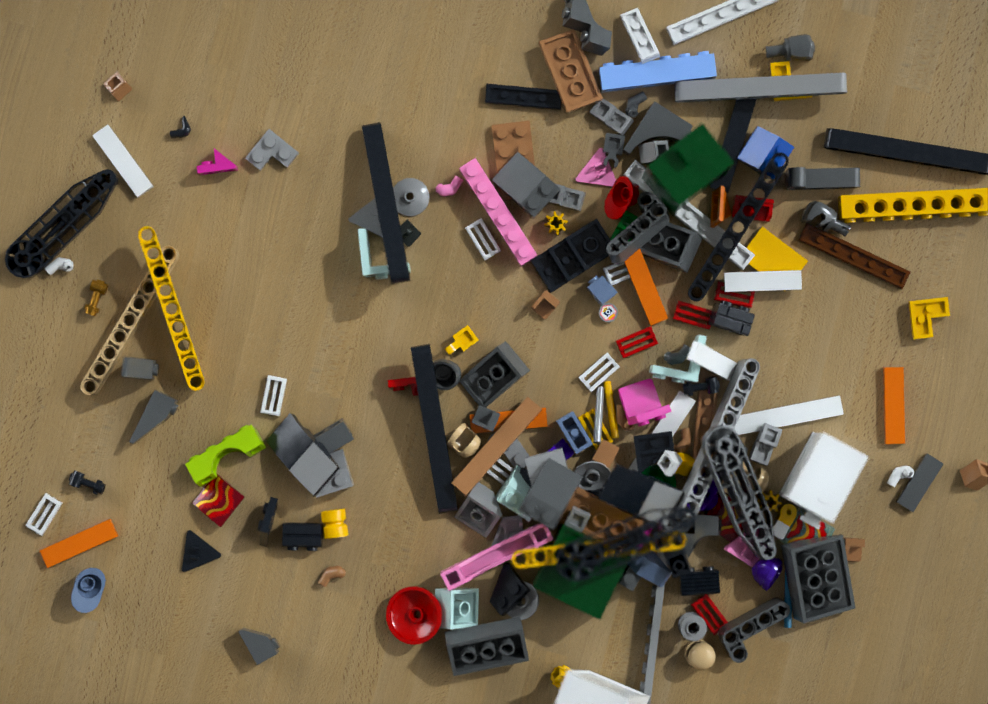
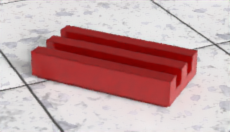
[714,281,755,308]
[673,300,712,330]
[616,326,659,358]
[691,594,728,636]

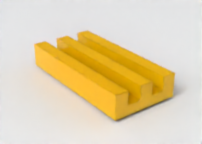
[578,408,613,450]

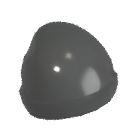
[433,359,461,390]

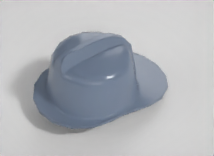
[71,568,106,613]

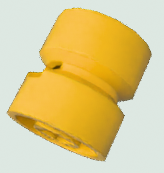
[321,508,349,539]

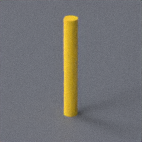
[603,381,619,439]

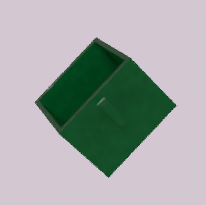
[642,123,734,217]
[532,523,630,620]

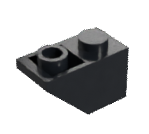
[659,534,692,578]

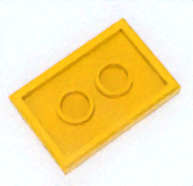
[746,226,808,292]

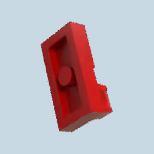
[388,377,419,396]

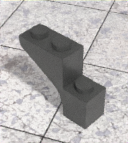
[562,0,612,56]
[680,514,722,558]

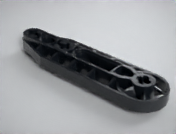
[5,169,118,279]
[556,507,696,582]

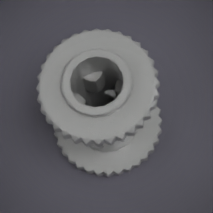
[678,612,707,641]

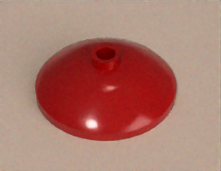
[386,586,442,645]

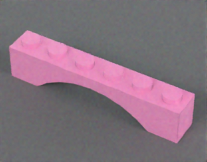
[459,158,537,267]
[440,523,554,591]

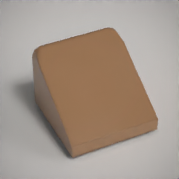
[103,72,132,101]

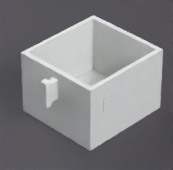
[779,432,868,530]
[555,670,650,704]

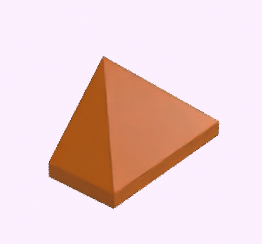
[710,186,732,228]

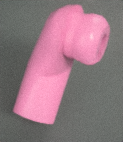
[436,176,464,197]

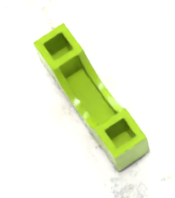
[185,425,266,487]

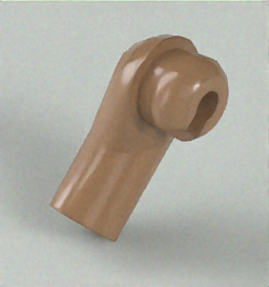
[616,404,635,431]
[674,428,691,453]
[318,565,346,587]

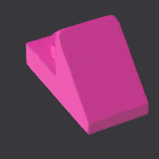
[197,148,238,175]

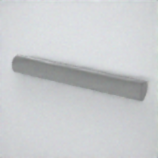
[593,387,604,444]

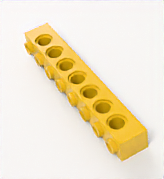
[838,188,988,223]

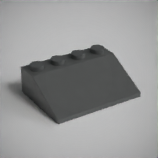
[781,534,855,624]

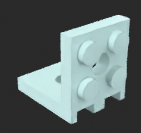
[358,228,411,280]
[649,335,707,384]

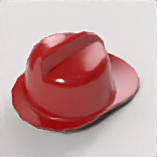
[604,176,640,220]

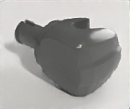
[765,34,815,61]
[800,201,851,237]

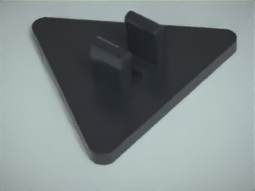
[182,530,222,572]

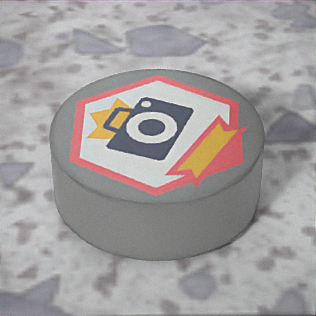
[598,303,618,322]

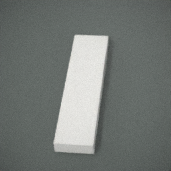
[93,125,154,198]
[724,270,802,292]
[687,341,737,381]

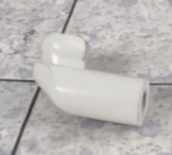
[45,257,74,275]
[887,465,914,488]

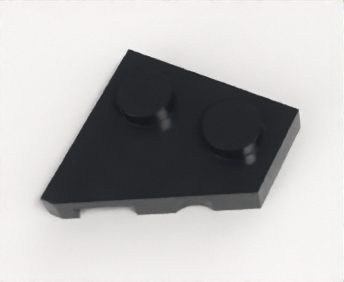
[490,562,530,616]

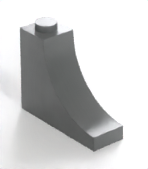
[623,101,693,156]

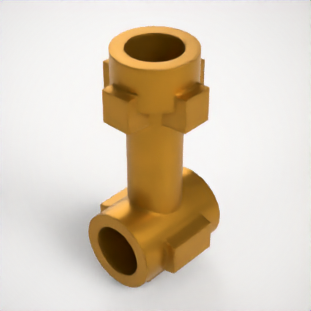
[84,279,108,316]

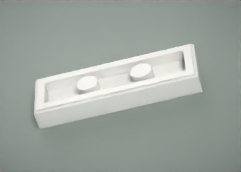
[620,8,660,64]

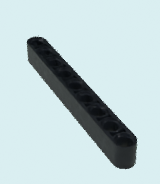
[362,122,410,285]
[824,128,988,175]
[688,152,789,301]
[411,344,458,514]

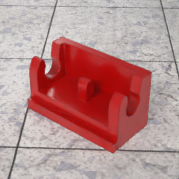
[731,195,774,222]

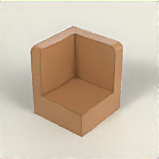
[531,290,560,320]
[591,440,620,468]
[960,459,988,491]
[844,537,865,562]

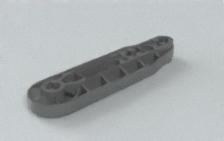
[701,425,777,560]

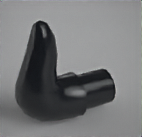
[170,116,191,138]

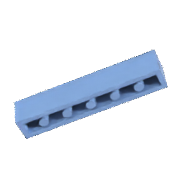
[599,51,717,93]

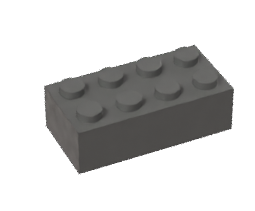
[445,617,529,676]

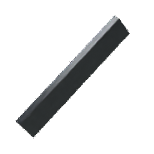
[710,99,757,194]

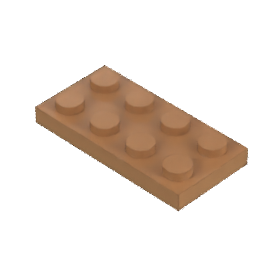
[538,29,603,113]
[492,120,535,201]
[559,487,643,550]

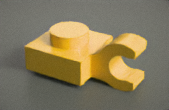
[445,325,479,355]

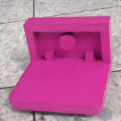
[618,378,672,427]

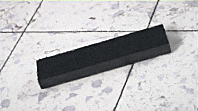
[485,83,562,110]

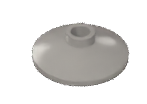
[393,178,429,216]
[574,461,611,491]
[507,582,539,620]

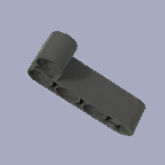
[785,167,861,190]
[606,191,670,264]
[718,597,790,663]

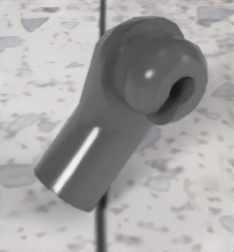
[625,91,647,118]
[664,344,691,365]

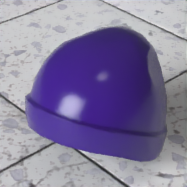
[752,557,783,591]

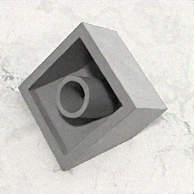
[316,449,354,498]

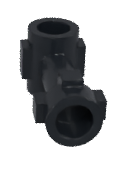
[683,376,720,396]
[69,470,106,495]

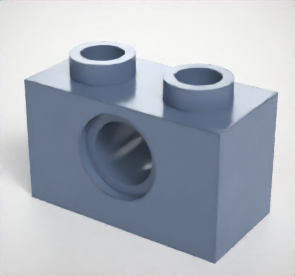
[556,411,593,454]

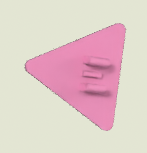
[576,148,616,187]

